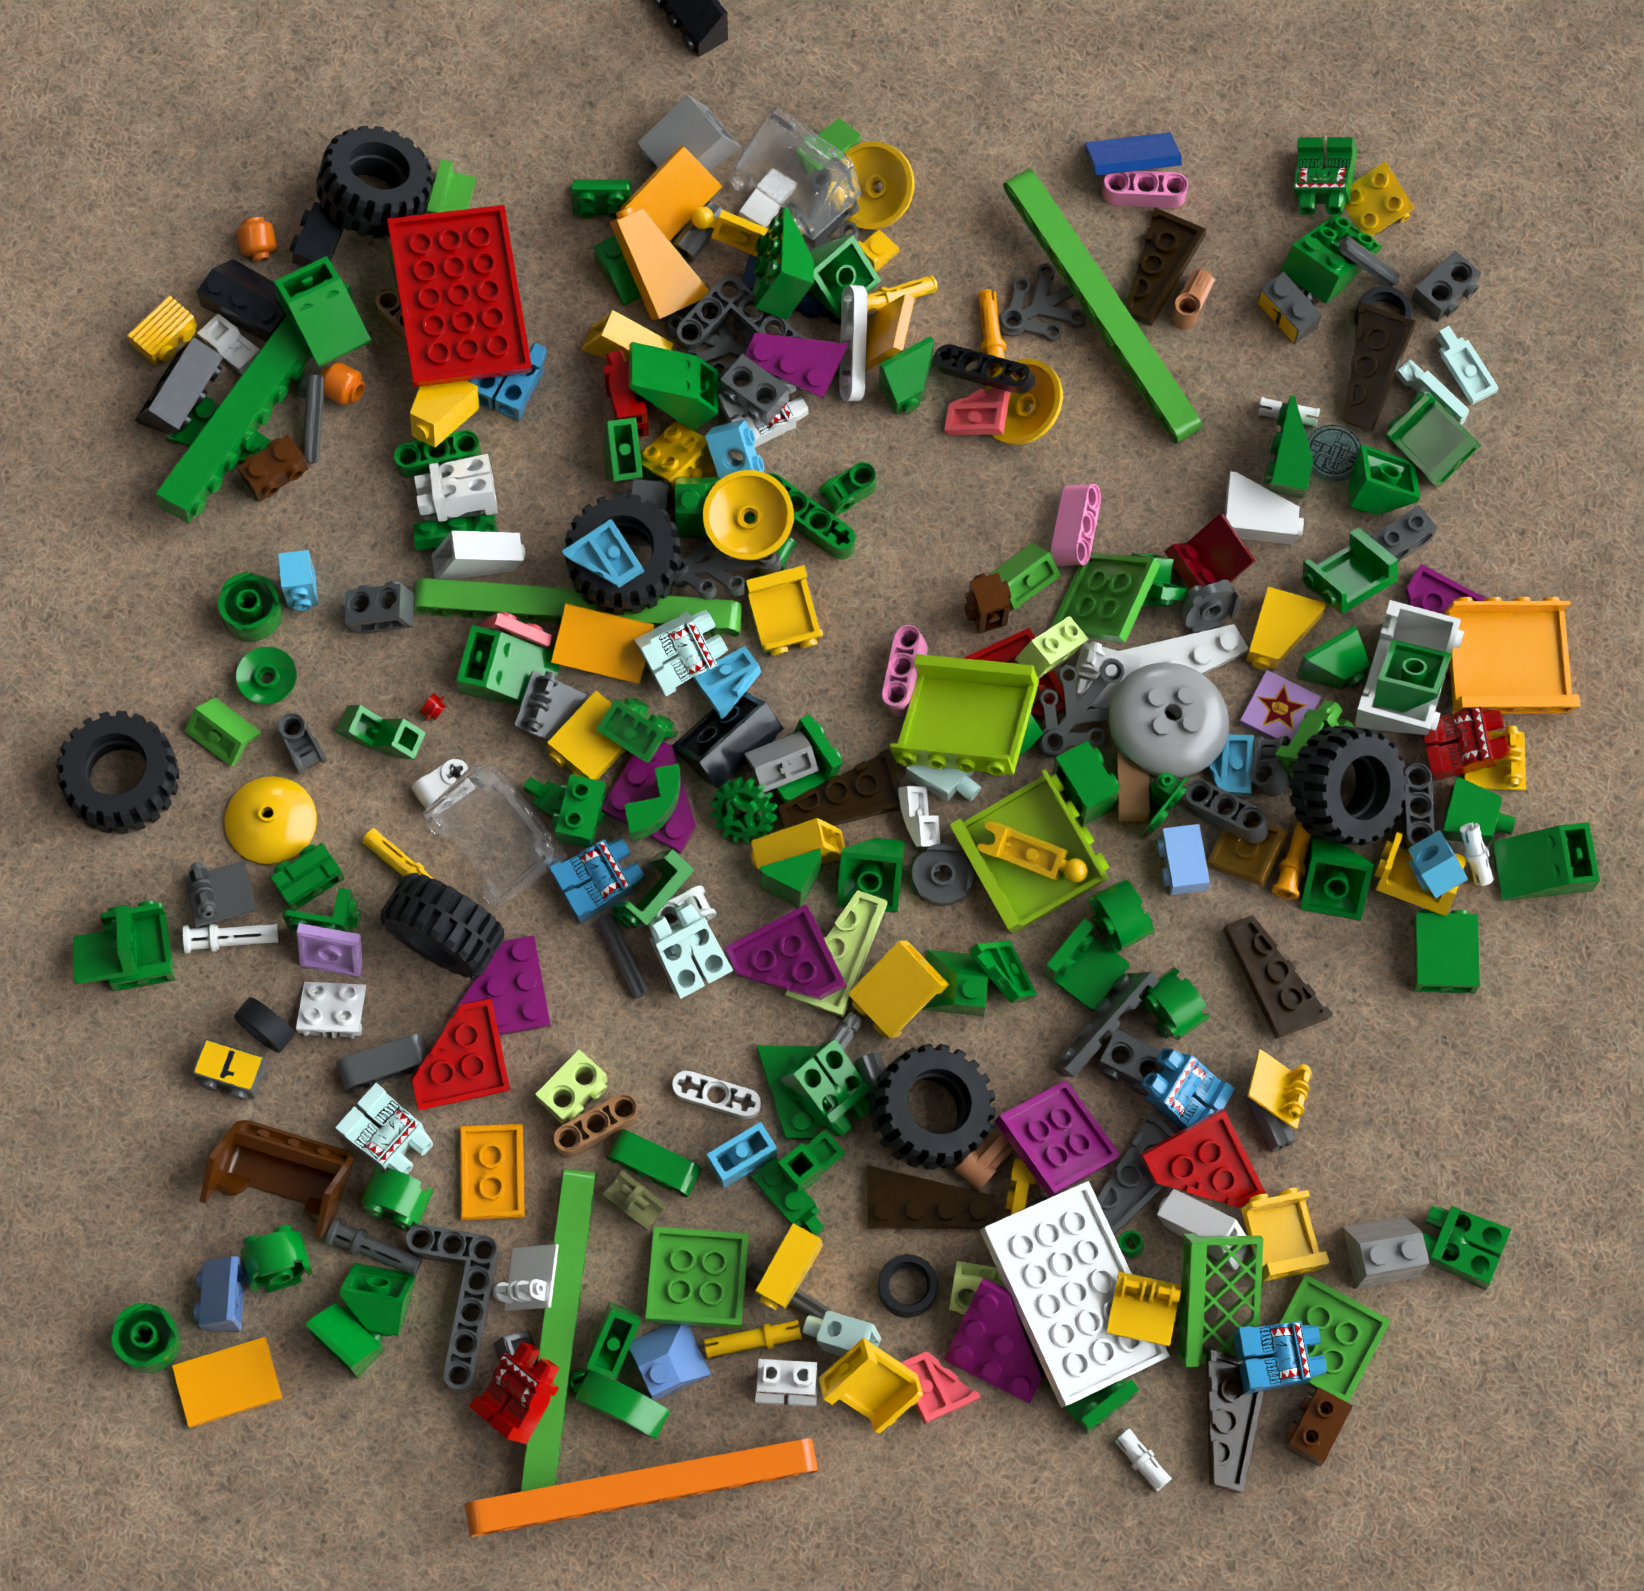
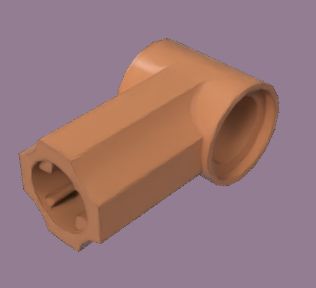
[1171,269,1216,330]
[955,1127,1014,1191]

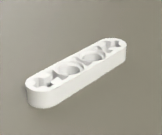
[839,285,867,401]

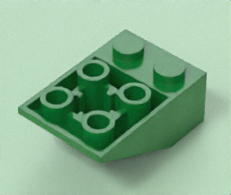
[753,207,814,320]
[1280,215,1382,304]
[274,256,371,367]
[629,342,718,431]
[1264,395,1313,499]
[456,625,560,706]
[1492,822,1600,901]

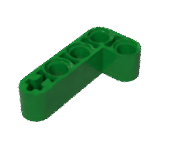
[744,473,856,560]

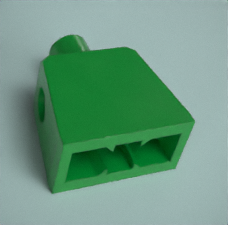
[1441,777,1516,844]

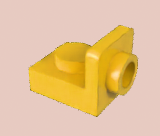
[857,229,899,272]

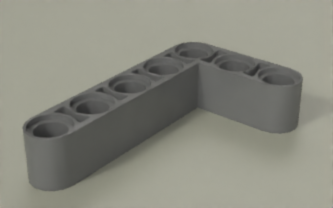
[676,276,805,351]
[406,1225,499,1394]

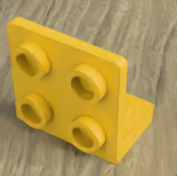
[640,422,717,497]

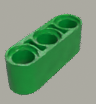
[394,430,481,478]
[606,1129,702,1198]

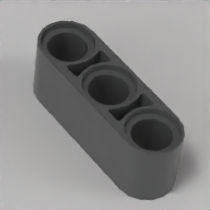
[1401,763,1435,850]
[1185,780,1269,843]
[336,1034,428,1094]

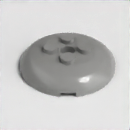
[1108,662,1229,778]

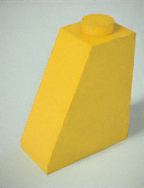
[582,310,674,362]
[410,381,479,447]
[1246,586,1326,670]
[751,818,845,871]
[756,1223,823,1311]

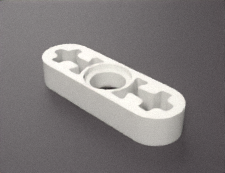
[672,1071,761,1119]

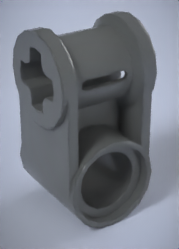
[278,713,327,775]
[1250,736,1291,797]

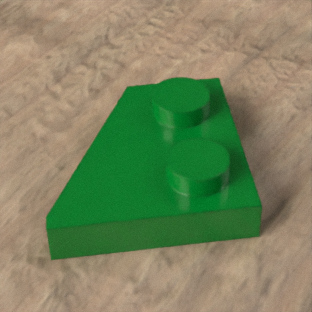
[968,940,1037,1003]

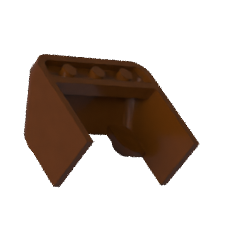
[199,1120,354,1239]

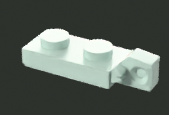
[1436,326,1499,405]
[1396,359,1469,425]

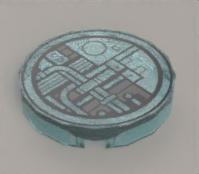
[1307,424,1361,482]

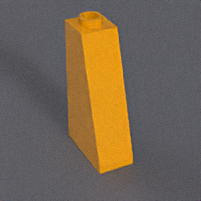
[609,206,709,320]

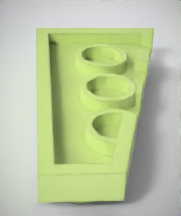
[784,890,888,1017]

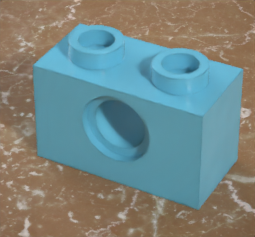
[705,419,764,478]
[278,550,318,611]
[1408,830,1468,898]
[706,1122,777,1189]

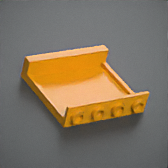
[1445,597,1580,714]

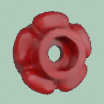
[419,693,446,721]

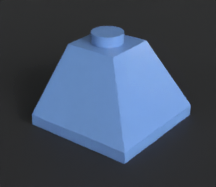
[629,1324,711,1401]

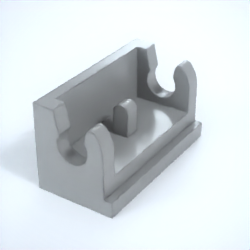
[744,731,819,793]

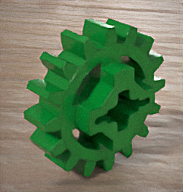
[710,777,777,844]

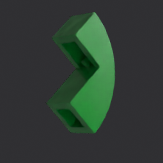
[336,705,426,760]
[624,764,681,842]
[575,1370,670,1440]

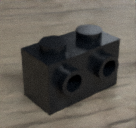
[289,201,344,267]

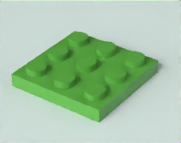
[1051,552,1161,643]
[645,1227,749,1329]
[1262,1274,1391,1403]

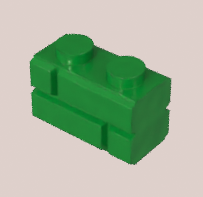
[270,843,345,911]

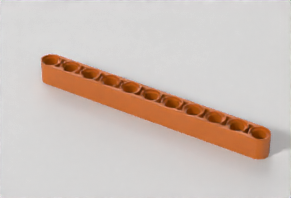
[464,1438,818,1537]

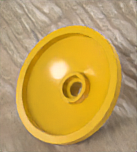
[831,141,914,230]
[984,358,1063,445]
[703,470,794,561]
[224,776,317,865]

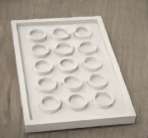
[980,1181,1170,1408]

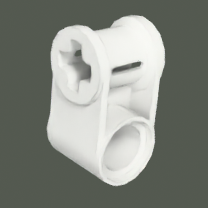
[411,759,472,814]
[656,886,717,927]

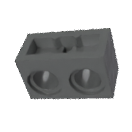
[1412,250,1481,322]
[720,354,789,425]
[1371,505,1437,562]
[345,581,414,634]
[1098,1029,1164,1096]

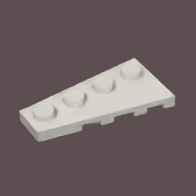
[1120,624,1249,675]

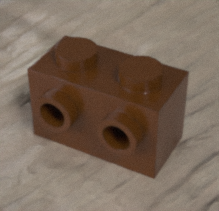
[238,434,308,502]
[964,572,1011,634]
[1285,1387,1353,1467]

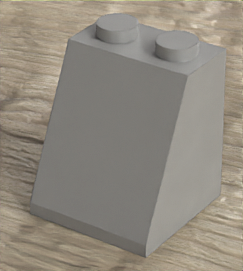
[637,94,742,171]
[1342,1216,1430,1289]

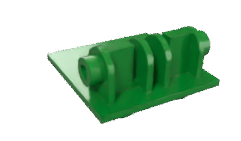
[1138,772,1188,838]

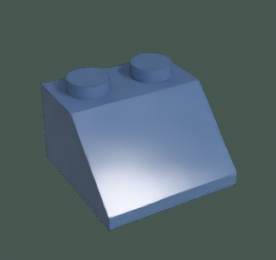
[194,1256,246,1332]

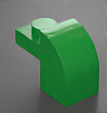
[1131,552,1187,607]
[777,1129,846,1192]

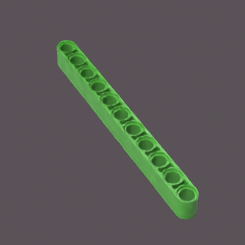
[1003,168,1203,444]
[414,578,742,637]
[521,1169,597,1492]

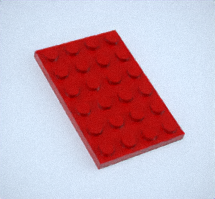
[387,205,532,387]

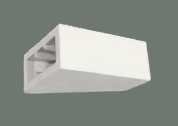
[1224,471,1304,545]
[432,531,525,580]
[1157,1188,1251,1271]

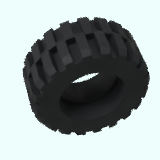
[316,126,433,239]
[564,493,681,615]
[56,711,180,834]
[1289,726,1408,846]
[380,873,504,978]
[869,1044,996,1170]

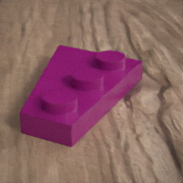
[745,333,848,399]

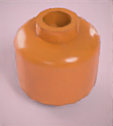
[236,217,278,262]
[320,362,365,406]

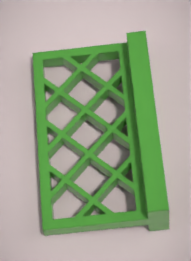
[1178,1233,1264,1367]

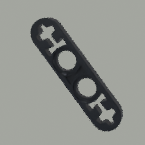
[933,344,1035,394]

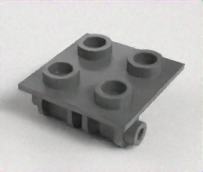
[513,670,586,741]
[184,861,257,927]

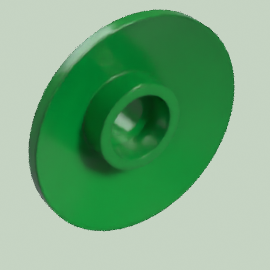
[236,647,297,705]

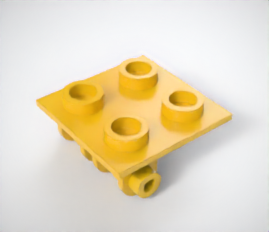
[1344,161,1415,237]
[1464,726,1526,791]
[1247,1049,1312,1130]
[1106,1272,1182,1347]

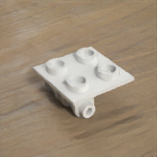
[1073,641,1141,708]
[296,981,366,1039]
[492,1244,559,1311]

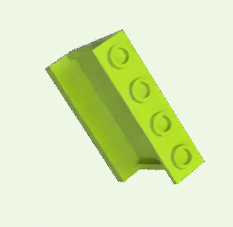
[890,654,1039,776]
[949,769,1110,934]

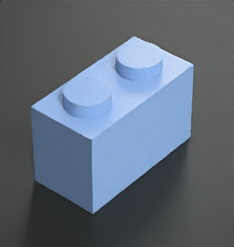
[1156,824,1210,895]

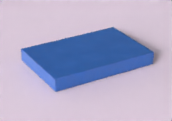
[1085,132,1182,175]

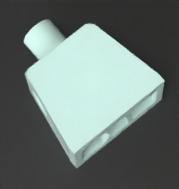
[905,765,982,802]
[803,1311,881,1357]

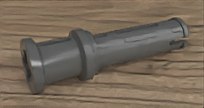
[325,1218,423,1277]

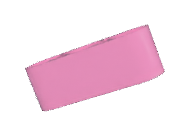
[1102,171,1188,208]
[1051,484,1101,566]
[882,625,928,717]

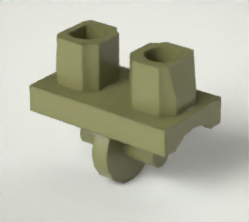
[602,1170,667,1231]

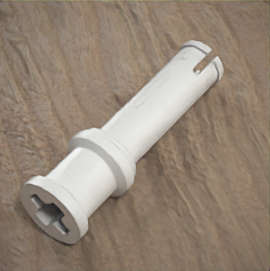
[183,923,279,954]

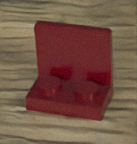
[1164,514,1255,589]

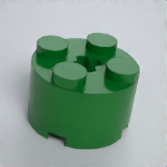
[217,572,283,642]
[1087,879,1154,954]
[1139,967,1210,1040]
[360,1165,434,1232]
[240,1225,312,1293]
[111,1303,181,1373]

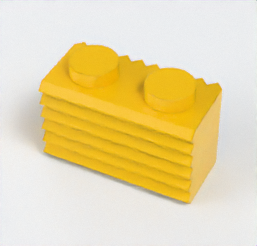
[127,295,197,366]

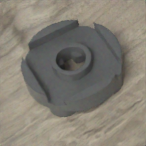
[1181,579,1241,633]
[912,844,974,906]

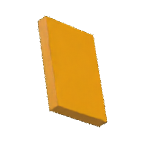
[621,145,722,241]
[865,294,914,372]
[551,603,654,684]
[460,1124,525,1221]
[172,1337,283,1428]

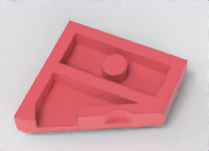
[944,388,1010,436]
[477,612,552,649]
[901,1351,981,1424]

